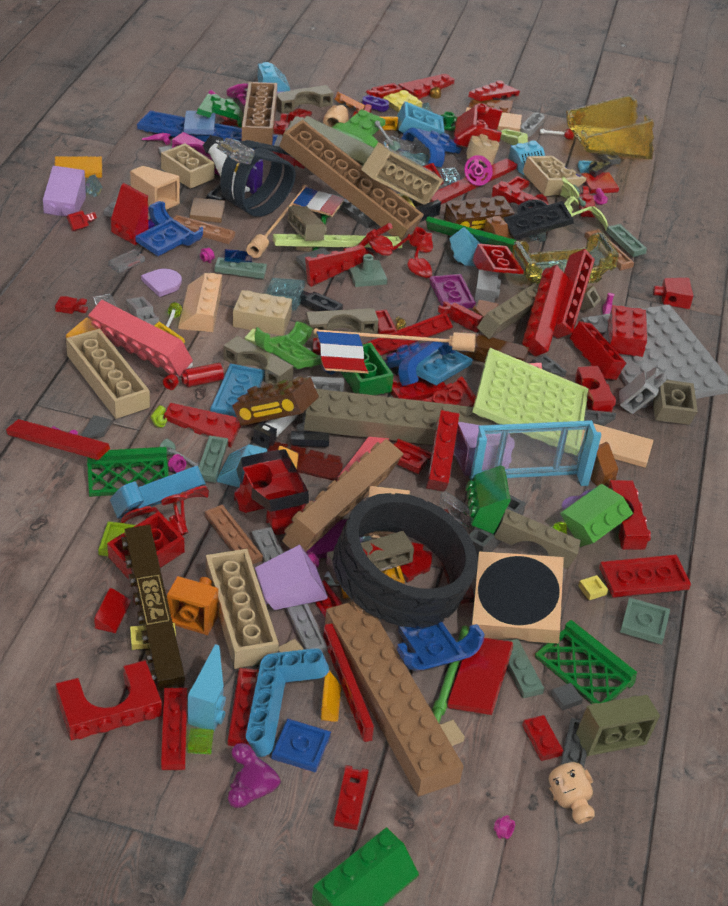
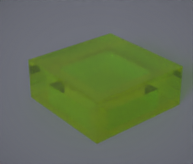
[188,728,214,755]

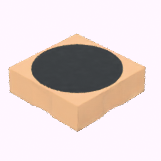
[472,551,564,644]

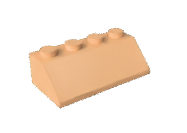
[178,273,222,332]

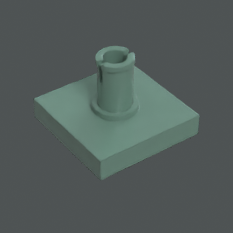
[348,254,387,287]

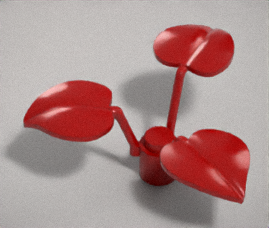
[369,227,433,278]
[120,486,209,536]

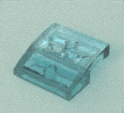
[266,278,305,311]

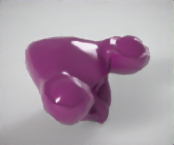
[227,743,281,808]

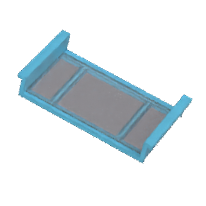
[469,421,602,486]

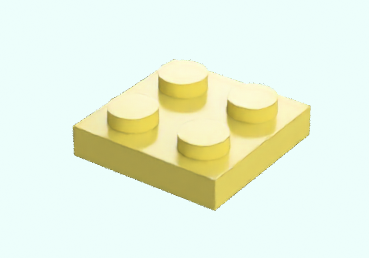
[383,90,422,113]

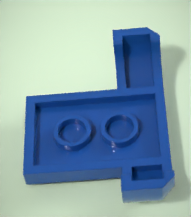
[401,128,462,167]
[135,201,203,256]
[384,338,456,386]
[397,622,485,671]

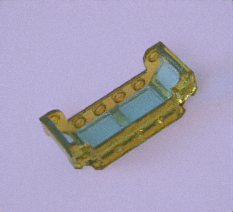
[512,232,619,285]

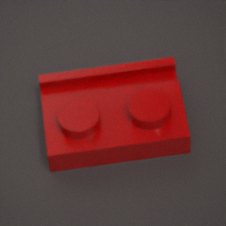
[393,438,432,474]

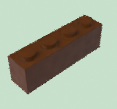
[455,329,529,363]

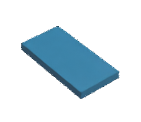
[416,349,473,385]
[210,364,265,417]

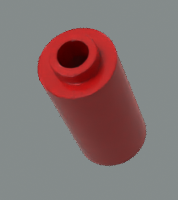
[181,362,224,387]

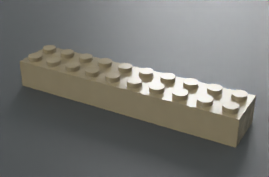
[304,389,494,445]

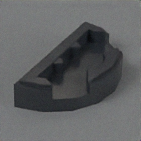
[588,160,611,177]

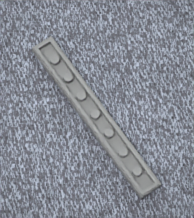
[252,527,328,653]

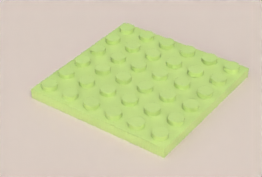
[472,348,588,455]

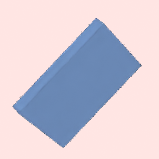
[184,111,215,135]

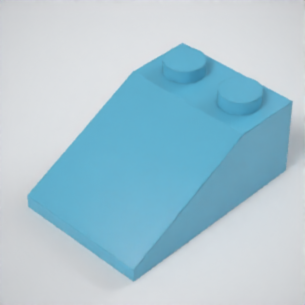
[397,101,444,134]
[188,644,226,732]

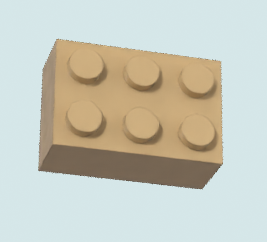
[161,143,215,189]
[233,290,292,336]

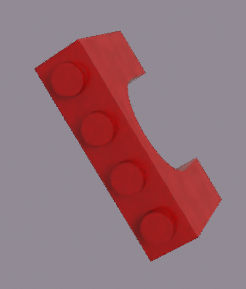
[55,660,162,741]

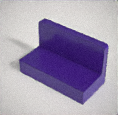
[246,159,263,195]

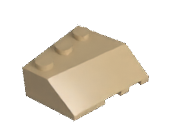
[523,156,586,196]

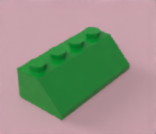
[465,465,511,534]
[311,827,419,906]

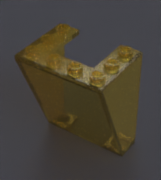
[566,94,654,159]

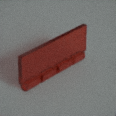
[267,441,343,482]

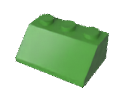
[560,484,633,547]

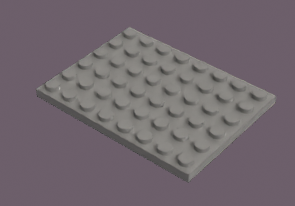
[581,305,728,408]

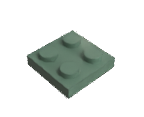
[620,597,670,645]

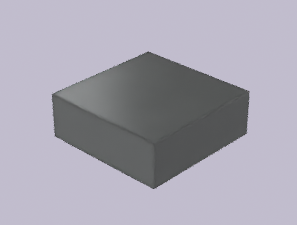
[551,683,583,711]

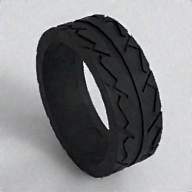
[332,493,478,628]

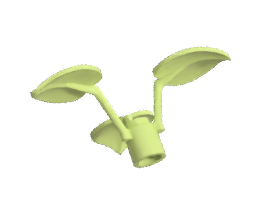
[560,177,608,231]

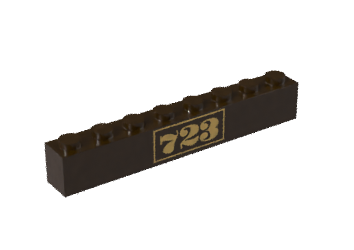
[121,524,185,691]

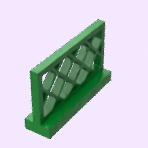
[87,447,169,497]
[535,620,637,704]

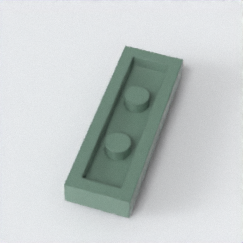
[606,224,647,257]
[215,257,267,279]
[199,436,228,483]
[507,639,544,698]

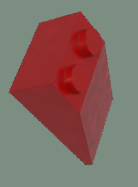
[111,183,149,245]
[472,244,524,274]

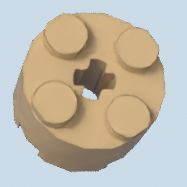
[466,134,499,166]

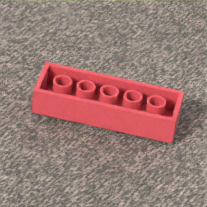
[88,300,193,377]

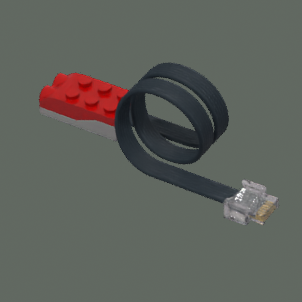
[217,135,309,217]

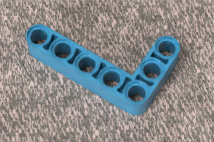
[110,466,206,519]
[246,648,329,757]

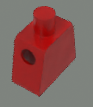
[653,278,694,309]

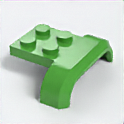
[332,109,386,148]
[255,321,322,369]

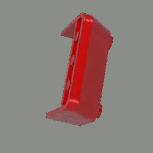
[453,103,503,147]

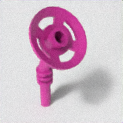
[226,84,248,106]
[464,155,493,186]

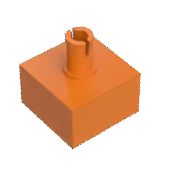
[167,576,218,636]

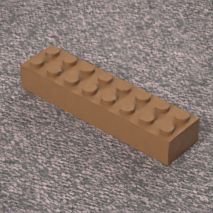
[242,82,278,145]
[282,439,403,552]

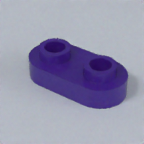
[362,95,389,112]

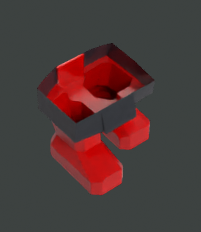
[234,449,315,535]

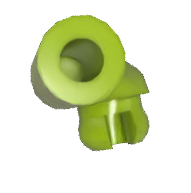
[150,405,167,428]

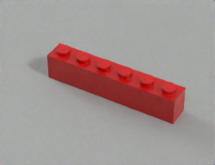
[553,249,595,339]
[522,265,569,357]

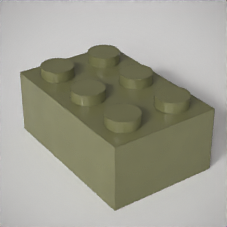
[576,695,660,756]

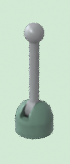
[374,121,401,151]
[160,439,200,467]

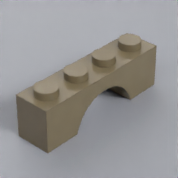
[276,85,333,114]
[306,308,379,339]
[223,336,293,385]
[494,509,581,569]

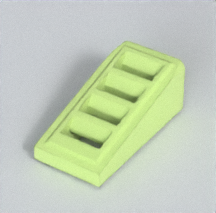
[500,129,528,145]

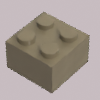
[653,380,698,425]

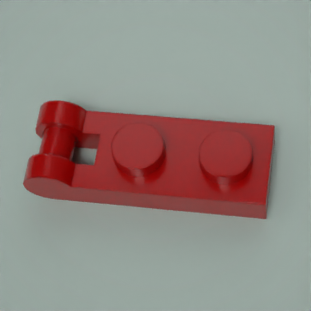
[333,765,369,830]

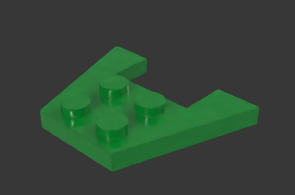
[196,94,244,128]

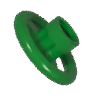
[440,111,457,131]

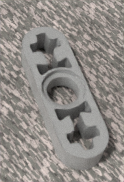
[520,113,545,137]

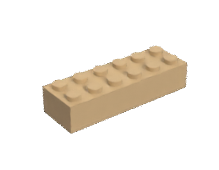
[361,142,443,204]
[66,328,150,419]
[205,549,279,669]

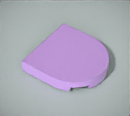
[141,269,182,297]

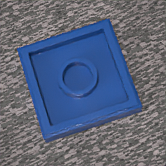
[271,718,331,773]

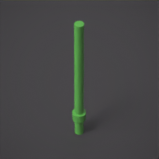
[432,625,469,723]

